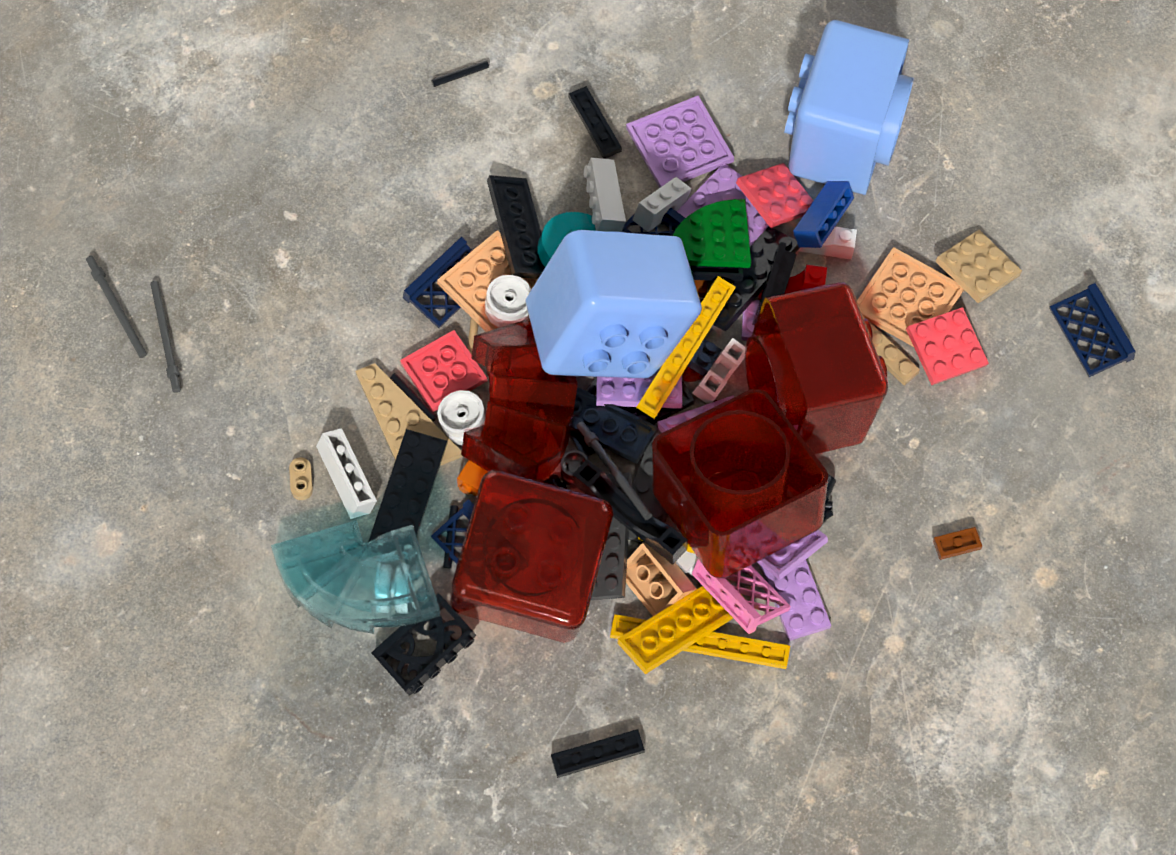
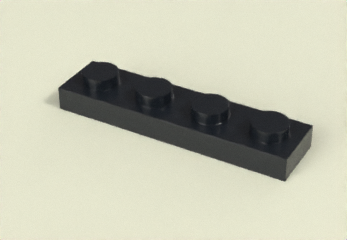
[568,86,622,159]
[551,729,645,778]

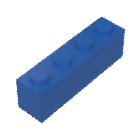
[793,181,854,248]

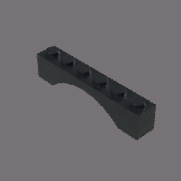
[573,459,688,565]

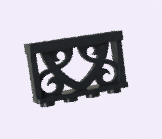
[371,593,476,696]

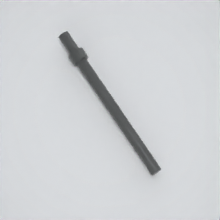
[86,256,147,358]
[150,281,181,393]
[577,421,652,520]

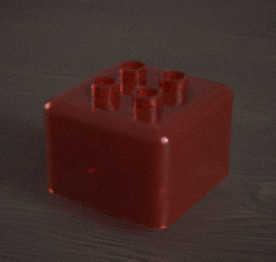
[745,282,888,461]
[652,389,828,579]
[450,470,613,643]

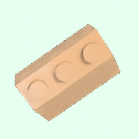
[626,542,697,616]

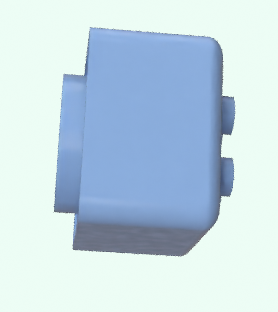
[784,20,914,195]
[525,230,702,378]

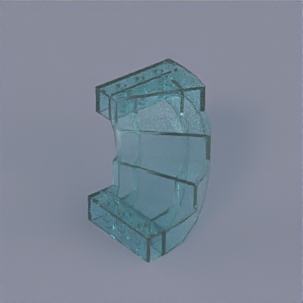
[271,520,440,634]

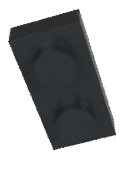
[687,339,722,377]

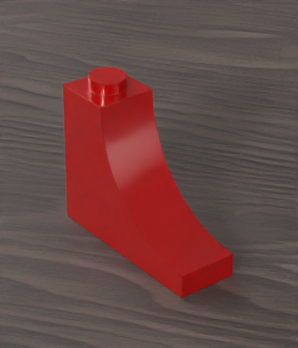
[758,264,827,309]

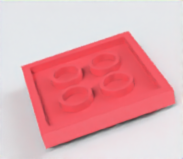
[736,163,814,228]
[906,307,989,386]
[400,330,487,412]

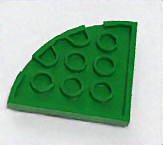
[673,199,751,268]

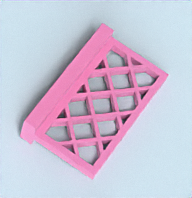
[692,548,791,634]

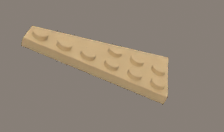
[355,363,464,466]

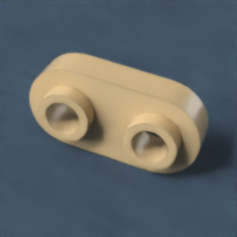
[289,457,313,500]

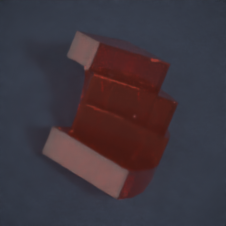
[461,318,578,492]

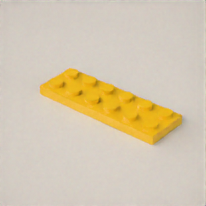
[617,579,746,674]

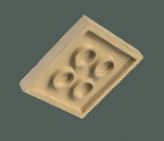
[935,230,1022,304]

